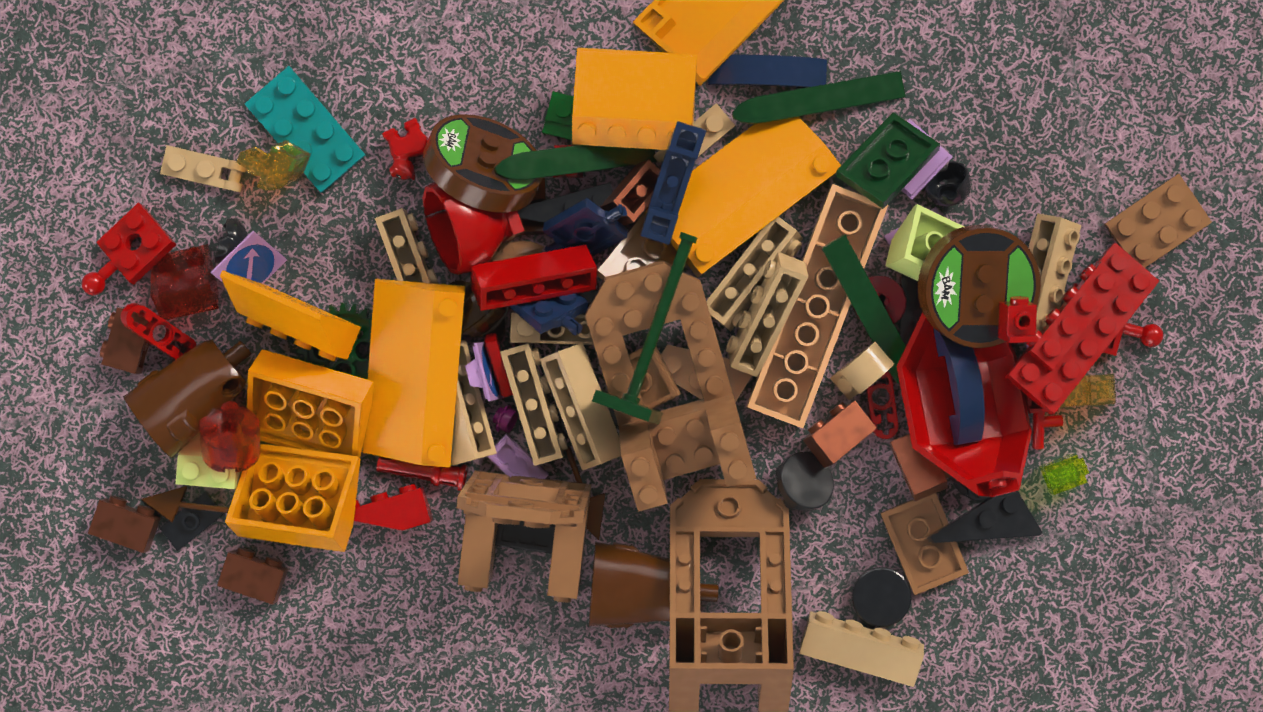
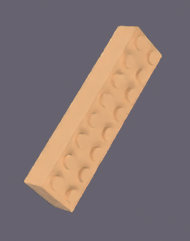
[746,184,888,428]

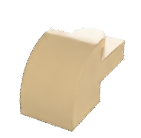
[830,342,894,400]

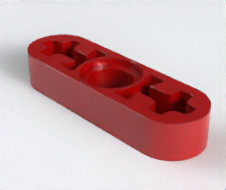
[121,303,197,360]
[866,371,899,439]

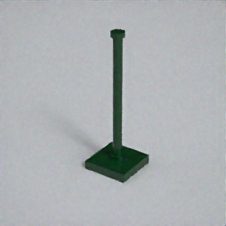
[592,232,698,424]

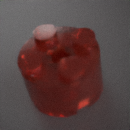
[199,401,261,473]

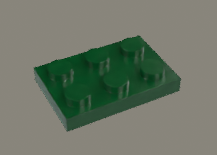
[836,113,940,209]

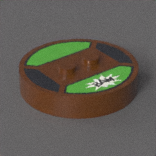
[423,114,543,213]
[918,225,1041,348]

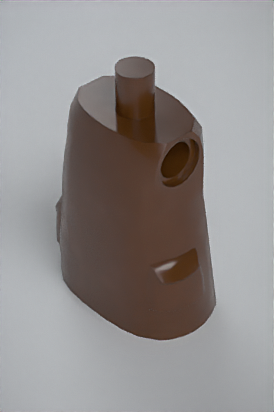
[123,339,252,458]
[589,542,719,628]

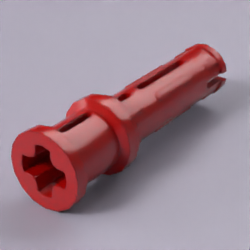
[376,456,468,491]

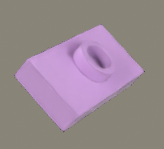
[487,433,549,479]

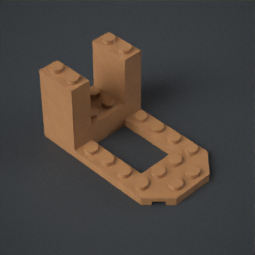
[585,261,756,512]
[456,470,592,603]
[669,479,794,712]

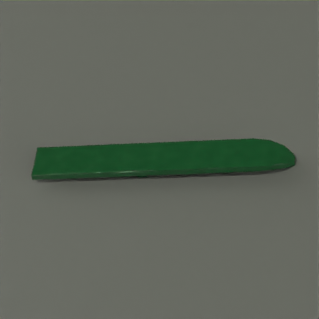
[732,71,906,124]
[494,145,657,180]
[821,234,906,384]

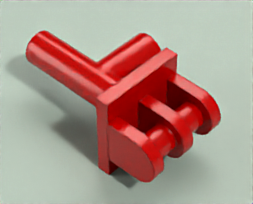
[1024,393,1063,450]

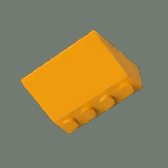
[572,47,697,150]
[220,270,361,361]
[246,349,374,458]
[225,442,361,552]

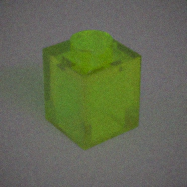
[1039,454,1089,495]

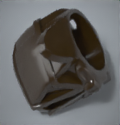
[448,280,508,341]

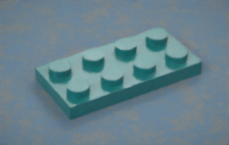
[245,66,367,193]

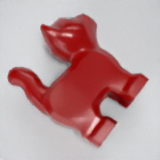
[382,118,428,181]

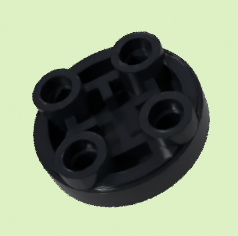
[775,452,834,511]
[851,567,911,627]

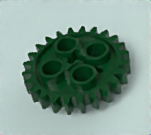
[296,303,372,380]

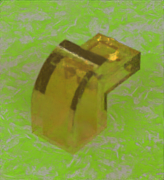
[236,140,311,191]
[1060,373,1116,407]

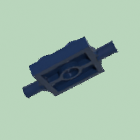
[543,198,628,257]
[509,293,588,335]

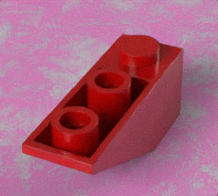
[354,483,433,531]

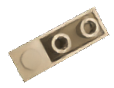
[510,313,594,345]

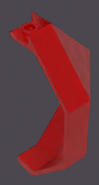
[896,312,1032,497]

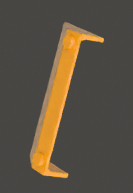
[633,0,784,86]
[645,117,841,278]
[362,279,465,467]

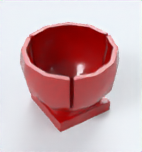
[422,182,525,275]

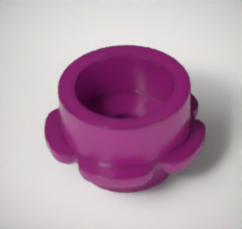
[493,405,519,433]

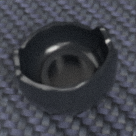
[926,161,971,207]
[215,218,248,263]

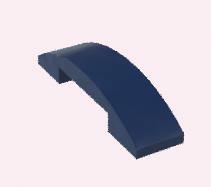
[708,55,827,88]
[641,121,706,245]
[933,328,985,445]

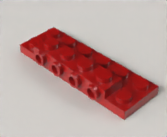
[1005,242,1159,416]

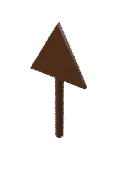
[565,446,606,540]
[141,486,229,522]

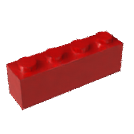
[471,245,597,311]

